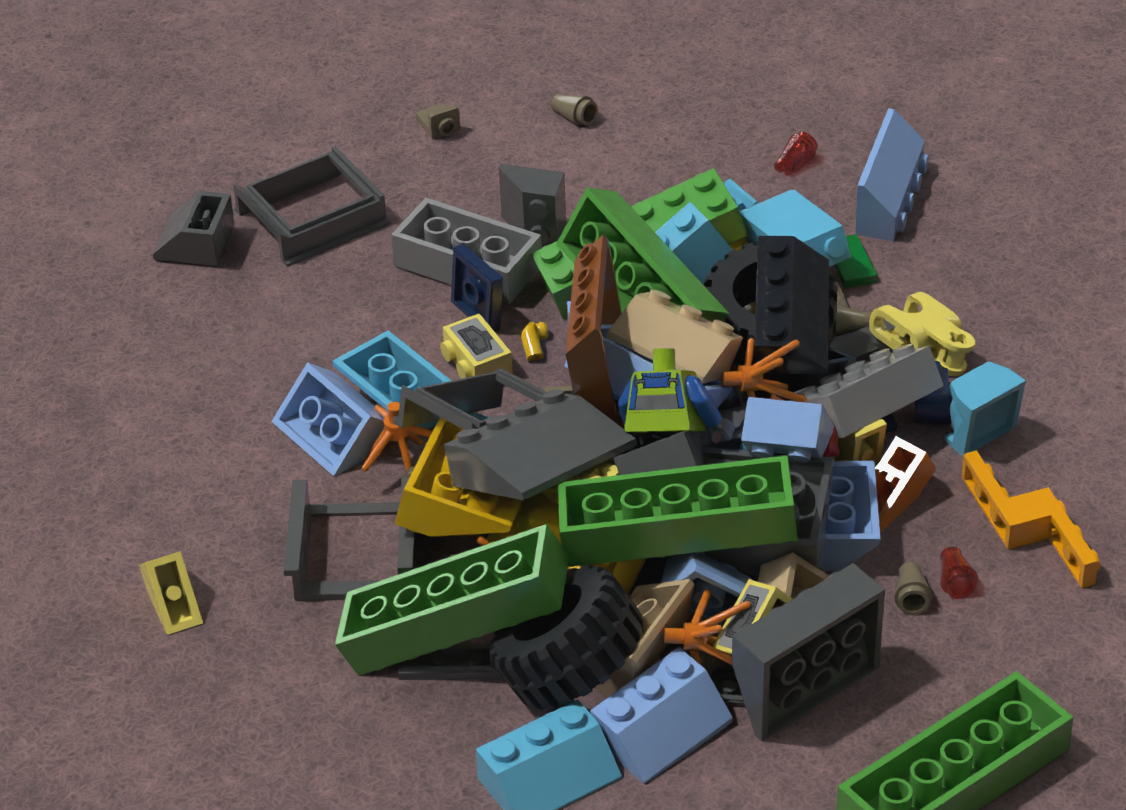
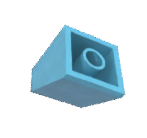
[740,190,851,267]
[655,202,732,285]

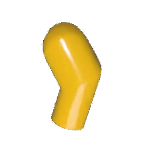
[521,322,548,362]

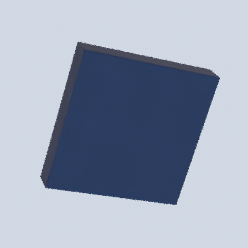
[451,244,503,332]

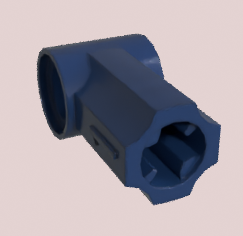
[915,361,952,424]

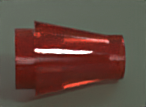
[774,132,818,176]
[940,547,978,599]

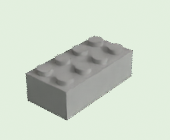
[391,198,542,305]
[791,344,944,438]

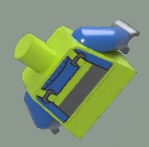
[618,348,735,446]

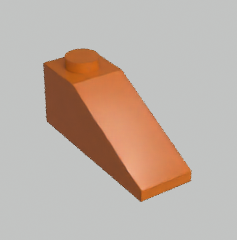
[875,437,936,533]

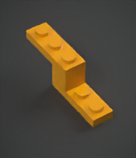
[961,450,1100,588]

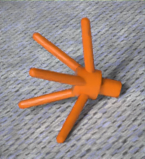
[721,338,807,403]
[362,401,433,472]
[663,589,751,667]

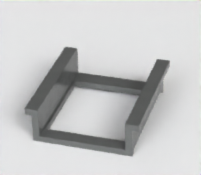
[233,146,390,267]
[393,368,546,430]
[283,477,415,601]

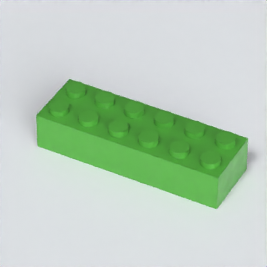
[531,168,748,319]
[556,187,729,322]
[558,455,798,567]
[335,524,569,676]
[836,671,1074,810]

